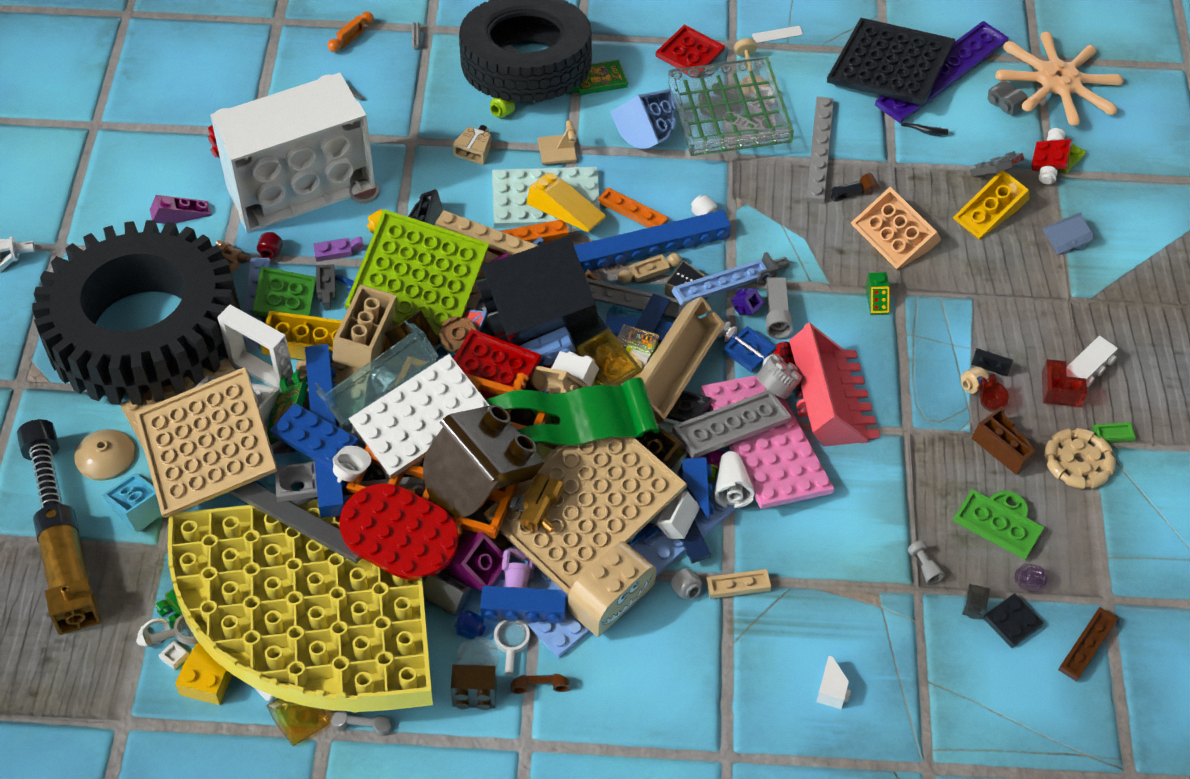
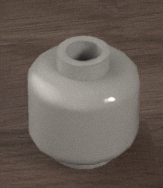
[671,569,702,600]

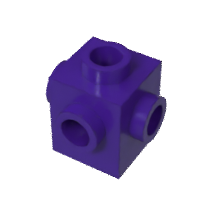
[731,288,765,315]

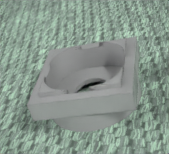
[275,462,318,505]

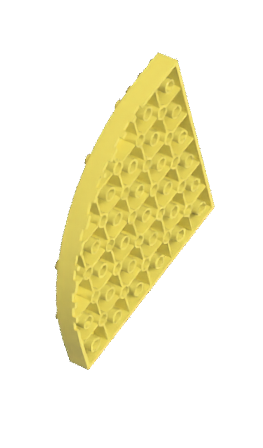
[168,488,433,713]

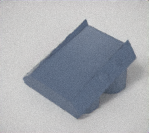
[1043,212,1093,255]

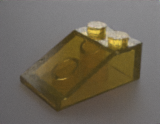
[577,328,642,386]

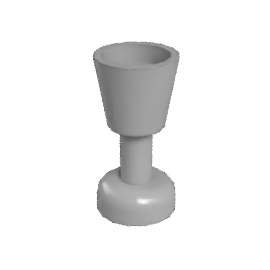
[908,540,945,585]

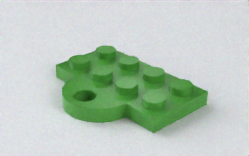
[953,489,1044,560]

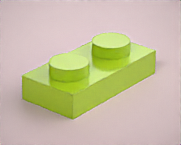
[1056,143,1086,175]

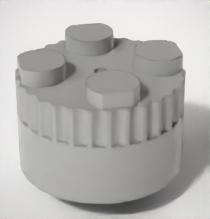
[756,354,802,399]

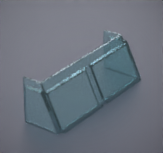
[315,320,438,426]

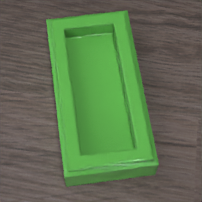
[1092,422,1136,443]

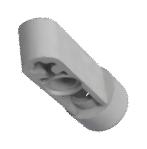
[766,277,793,339]

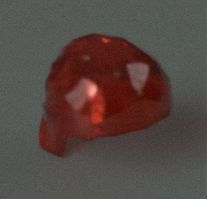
[979,374,1009,412]

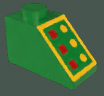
[865,272,889,315]

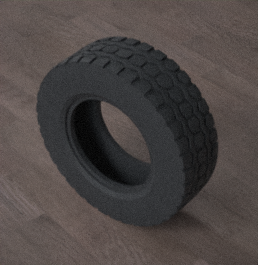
[459,0,592,102]

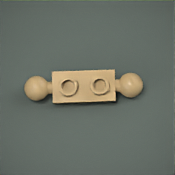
[618,253,682,284]

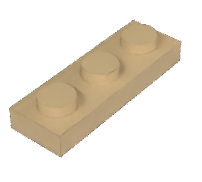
[706,569,771,599]

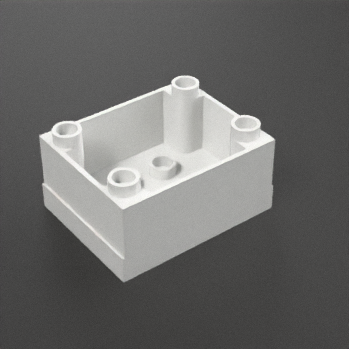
[210,73,375,233]

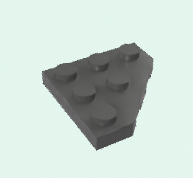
[970,151,1024,176]

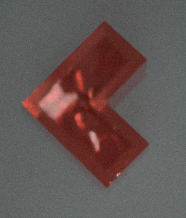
[1042,359,1087,407]

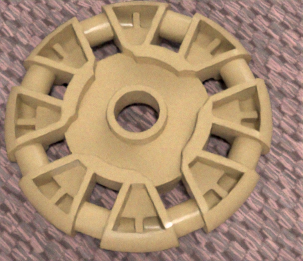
[1045,428,1116,489]

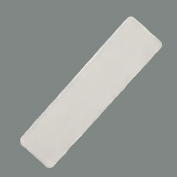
[752,26,803,43]

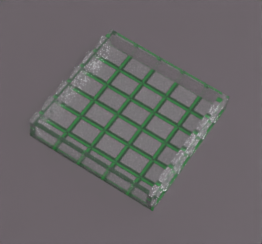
[668,57,794,156]

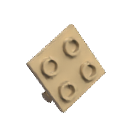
[537,120,577,165]

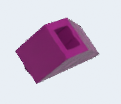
[150,195,211,224]

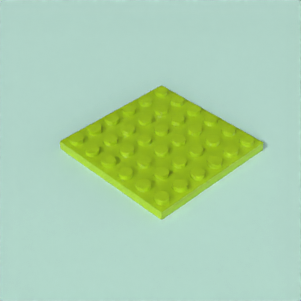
[345,209,489,339]

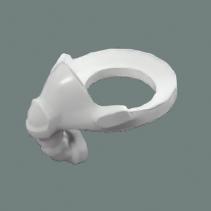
[136,618,170,647]

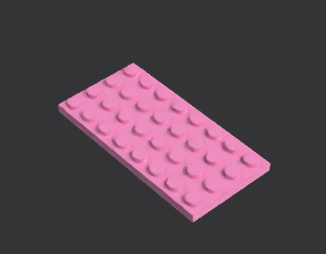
[700,375,834,509]

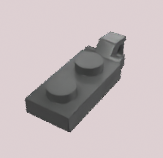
[316,264,336,310]

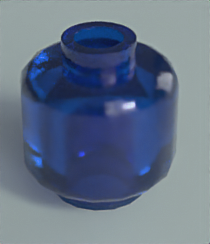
[454,610,486,641]

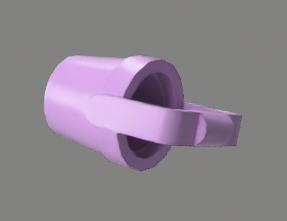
[502,548,535,588]

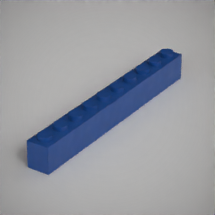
[574,210,731,273]
[305,344,348,518]

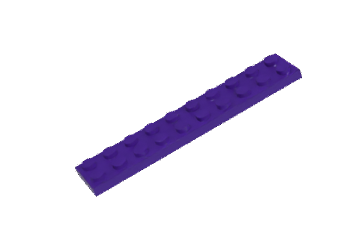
[875,21,1009,123]

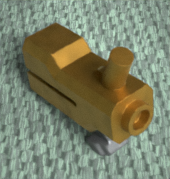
[510,473,564,533]

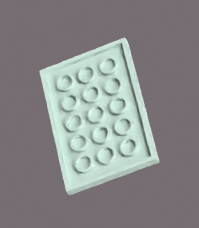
[492,167,601,228]

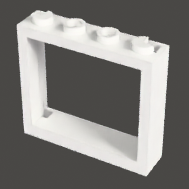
[217,305,293,392]

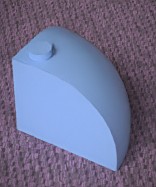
[611,89,676,149]

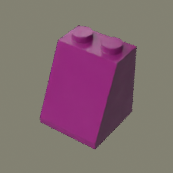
[442,532,504,590]

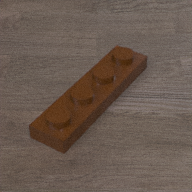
[1058,607,1118,682]

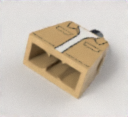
[453,125,491,165]

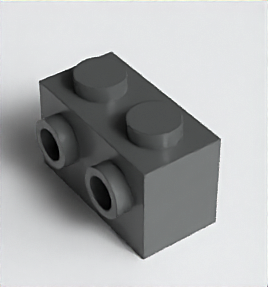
[423,571,472,614]

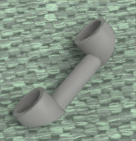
[331,711,392,736]

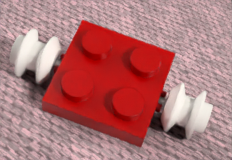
[1031,128,1072,185]

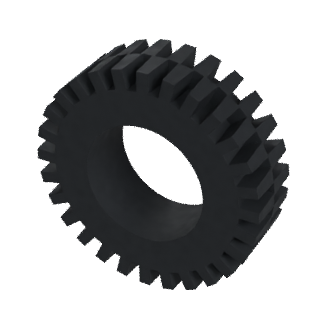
[32,220,241,405]

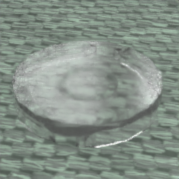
[457,637,499,668]

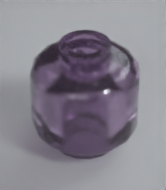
[1015,564,1047,592]

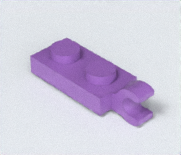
[313,237,364,262]

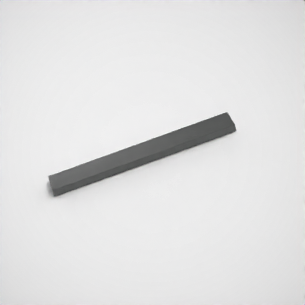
[229,482,362,564]

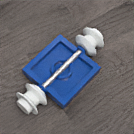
[718,322,776,373]

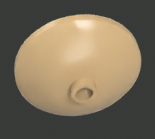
[74,429,135,481]

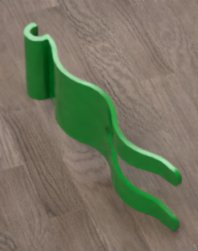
[485,377,660,446]

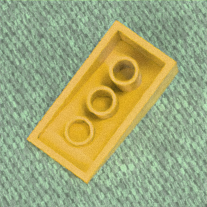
[953,170,1029,240]
[526,172,606,232]
[175,643,232,705]

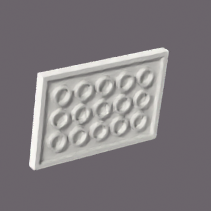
[348,354,490,479]

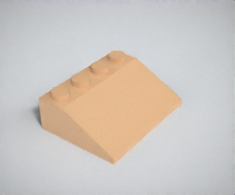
[851,187,941,270]

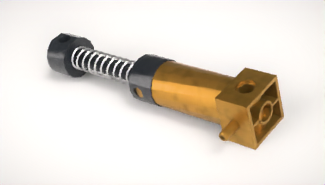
[17,419,101,635]

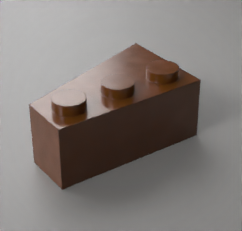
[971,406,1036,475]

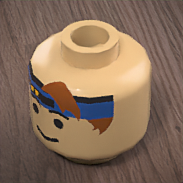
[961,367,989,394]

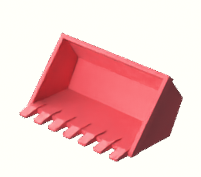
[789,322,880,447]

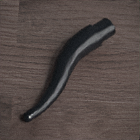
[901,123,948,136]

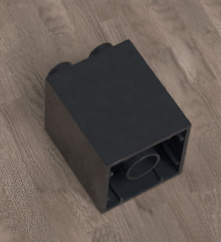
[476,235,599,346]

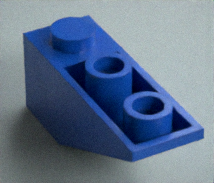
[682,458,714,521]

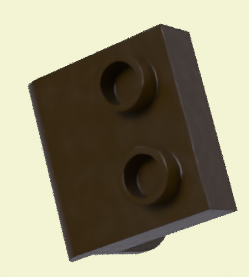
[423,405,545,517]

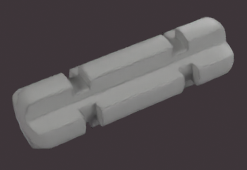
[412,22,421,50]

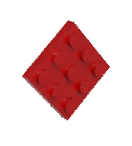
[655,24,725,78]

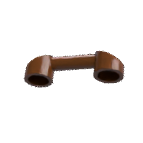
[510,674,570,694]

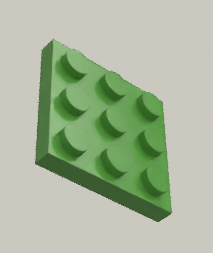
[252,266,316,317]

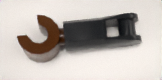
[831,173,880,202]

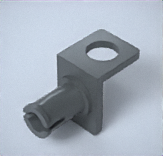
[756,252,789,285]

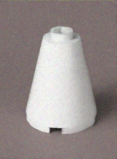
[714,451,755,508]

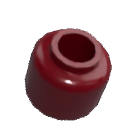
[257,232,283,259]

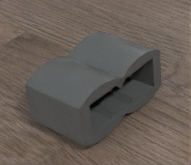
[987,81,1028,115]

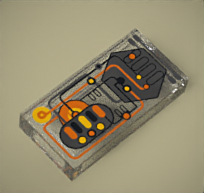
[616,324,659,353]

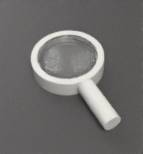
[494,619,530,675]

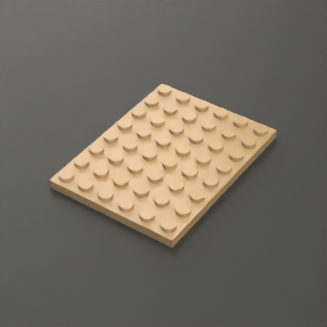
[483,438,687,595]

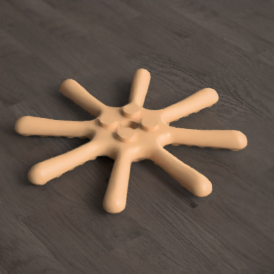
[995,31,1124,126]

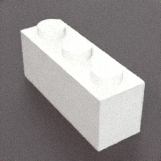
[1062,335,1118,391]

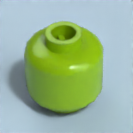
[490,98,515,118]

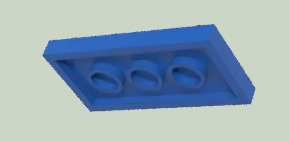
[269,403,359,470]

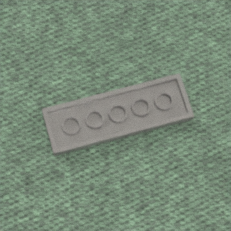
[672,390,792,458]

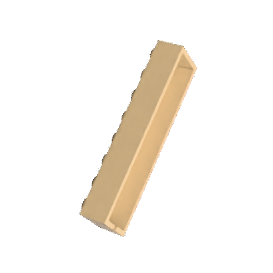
[639,296,725,423]

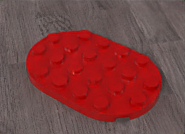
[339,483,458,580]

